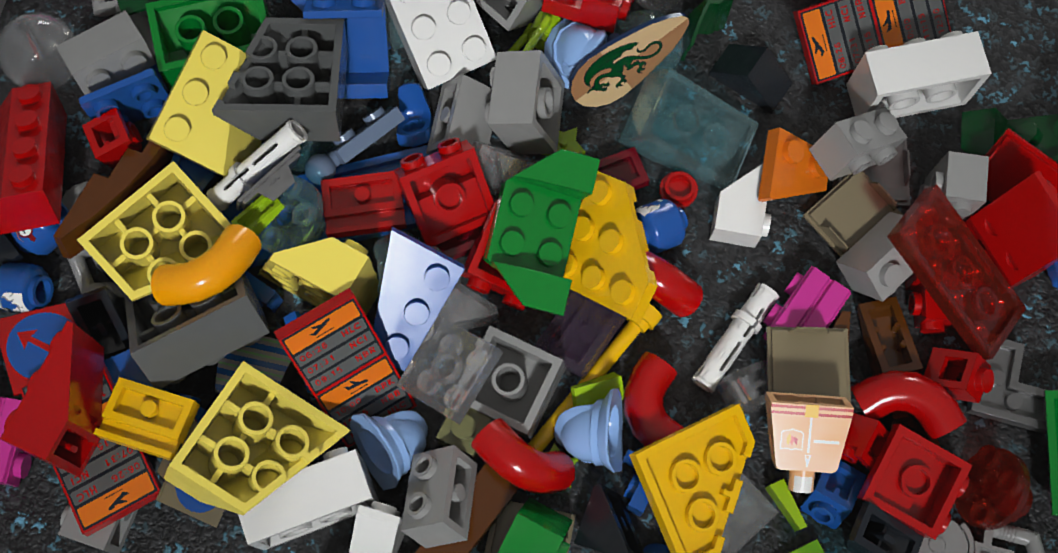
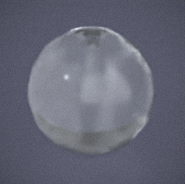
[0,12,75,89]

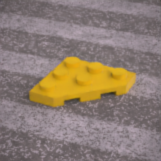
[563,171,658,324]
[629,404,755,553]

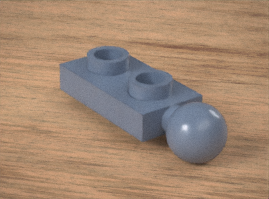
[305,106,405,185]

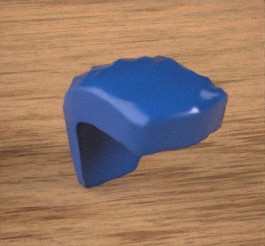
[396,82,434,148]

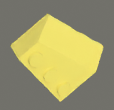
[146,30,262,178]
[77,161,231,302]
[257,237,381,315]
[163,361,351,516]

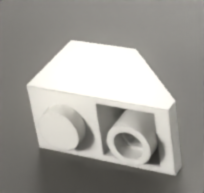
[709,164,772,248]
[349,501,405,553]

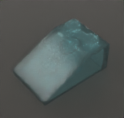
[619,67,759,189]

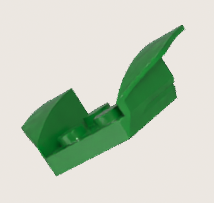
[483,149,600,316]

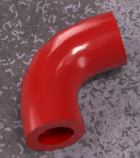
[646,251,703,317]
[624,352,685,447]
[850,370,967,440]
[471,418,575,494]

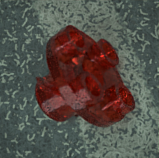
[955,445,1033,530]

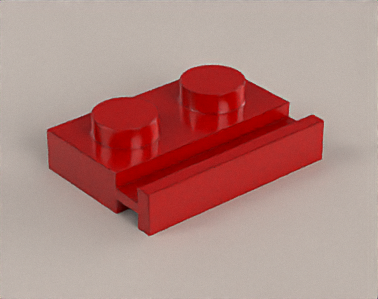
[320,171,407,238]

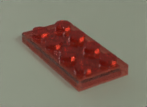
[887,185,1026,360]

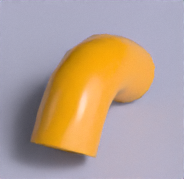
[151,224,262,306]

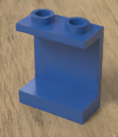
[303,0,391,99]

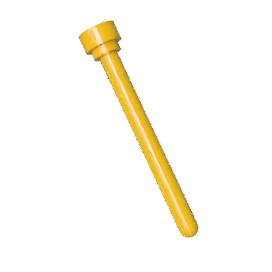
[528,303,662,452]

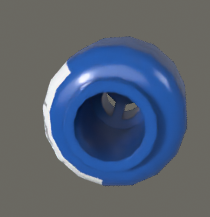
[635,199,688,255]
[0,262,54,314]

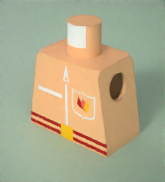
[765,392,854,493]

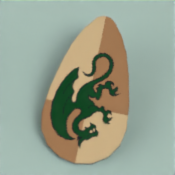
[569,12,689,107]

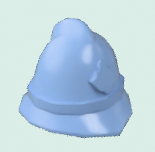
[544,18,608,89]
[554,388,623,473]
[350,410,428,490]

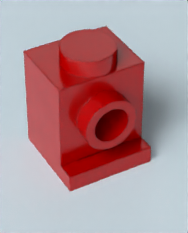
[82,108,142,169]
[905,272,958,334]
[924,347,994,403]
[841,413,890,471]

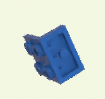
[78,64,169,123]

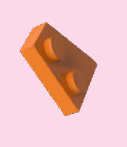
[758,127,828,202]

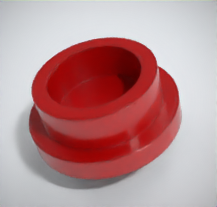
[659,171,698,209]

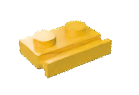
[93,377,200,461]

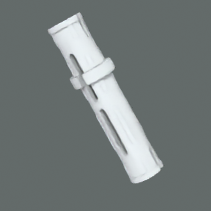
[206,120,308,211]
[691,283,779,393]

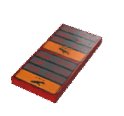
[793,0,951,85]
[274,288,417,448]
[19,362,162,536]

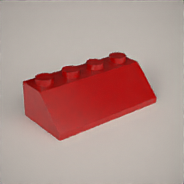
[0,81,67,235]

